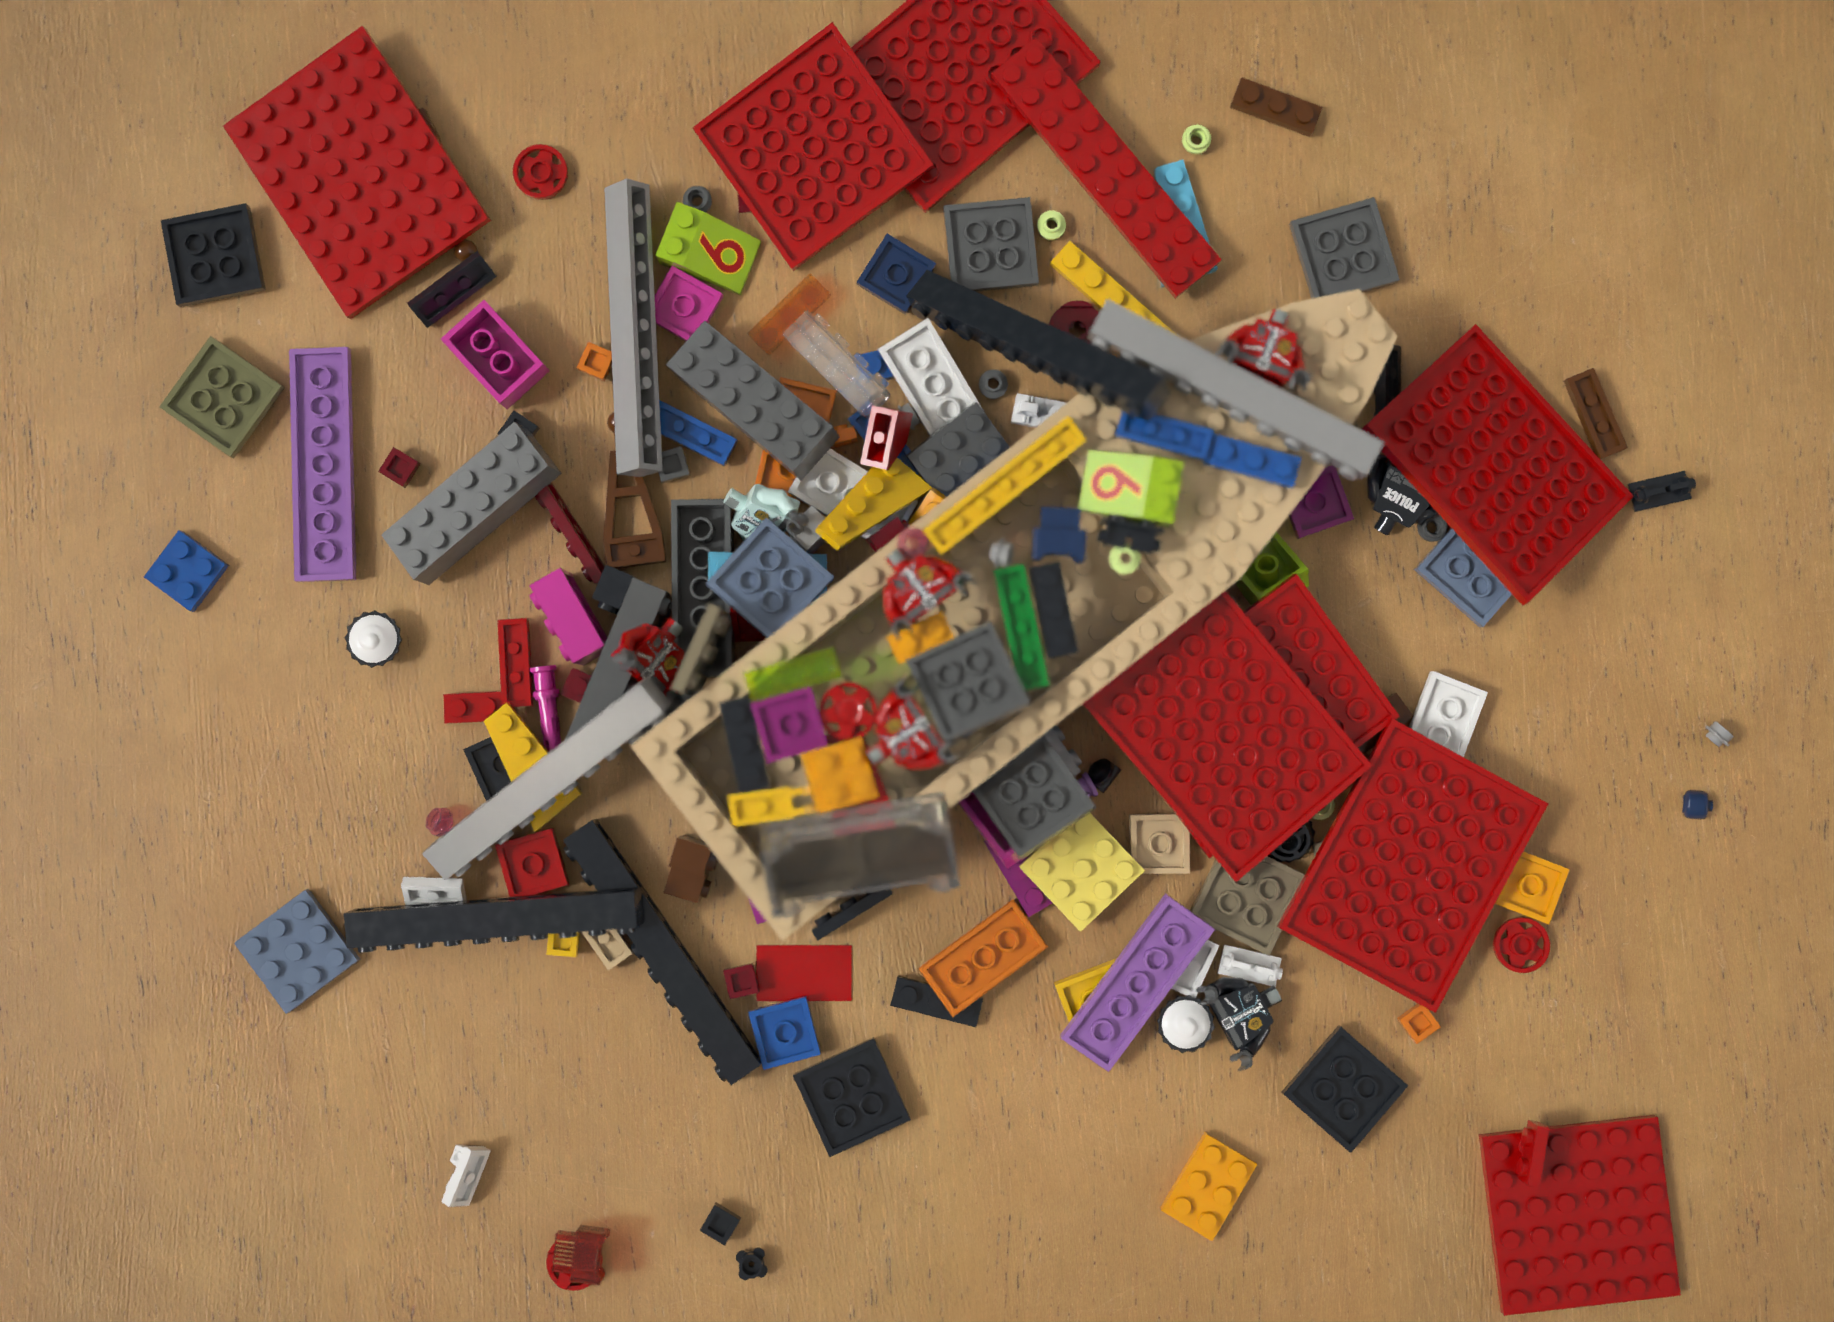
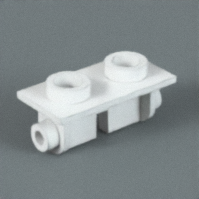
[1218,945,1283,987]

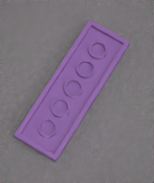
[1060,893,1215,1072]

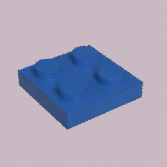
[144,530,229,612]
[748,996,821,1070]

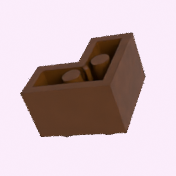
[663,835,719,903]

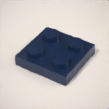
[856,234,936,315]

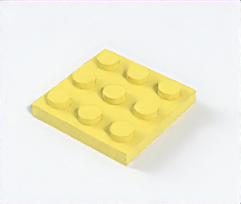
[1019,813,1145,932]

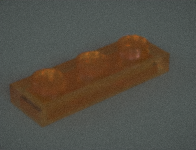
[747,273,831,356]

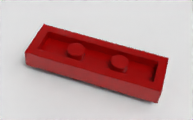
[497,618,533,707]

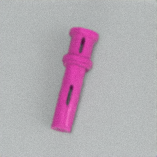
[530,665,561,752]

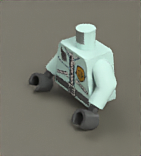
[723,484,808,541]

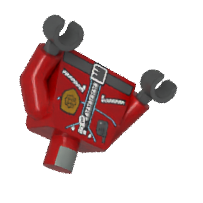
[1215,310,1311,392]
[883,548,977,641]
[610,618,685,713]
[866,675,962,770]

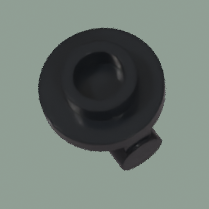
[1088,758,1121,793]

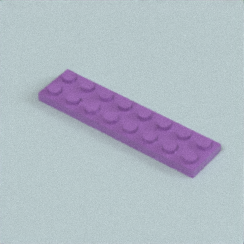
[289,347,356,582]

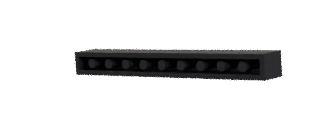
[906,270,1170,422]
[563,819,761,1085]
[344,887,644,953]

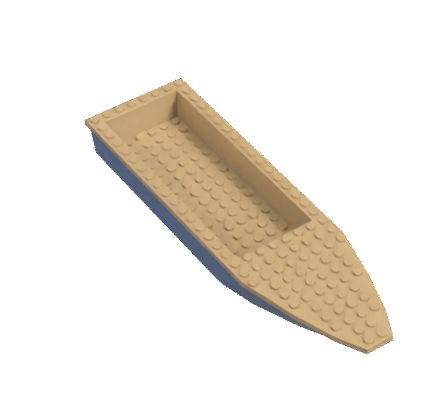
[630,289,1398,941]

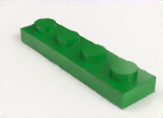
[993,564,1049,691]

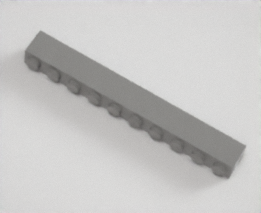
[604,178,662,477]
[1087,299,1384,480]
[422,676,671,880]

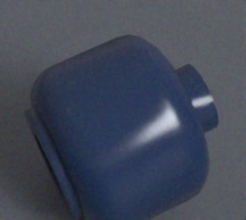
[1682,790,1713,820]

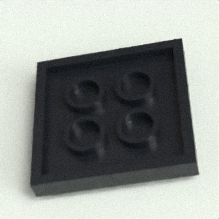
[160,203,266,307]
[1281,1025,1408,1153]
[793,1037,911,1157]

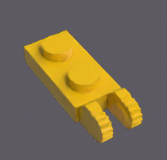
[728,787,817,827]

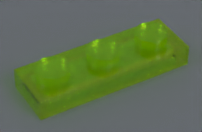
[744,647,842,703]

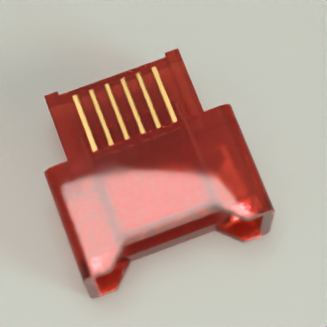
[551,1225,610,1286]

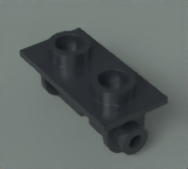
[1628,471,1696,512]
[1097,514,1164,554]

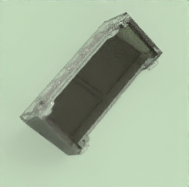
[760,792,960,918]

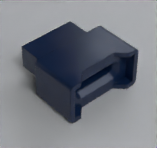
[1031,507,1087,564]

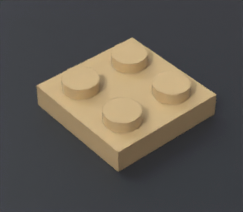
[1129,814,1190,874]

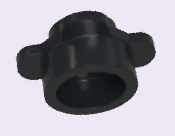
[736,1247,768,1280]

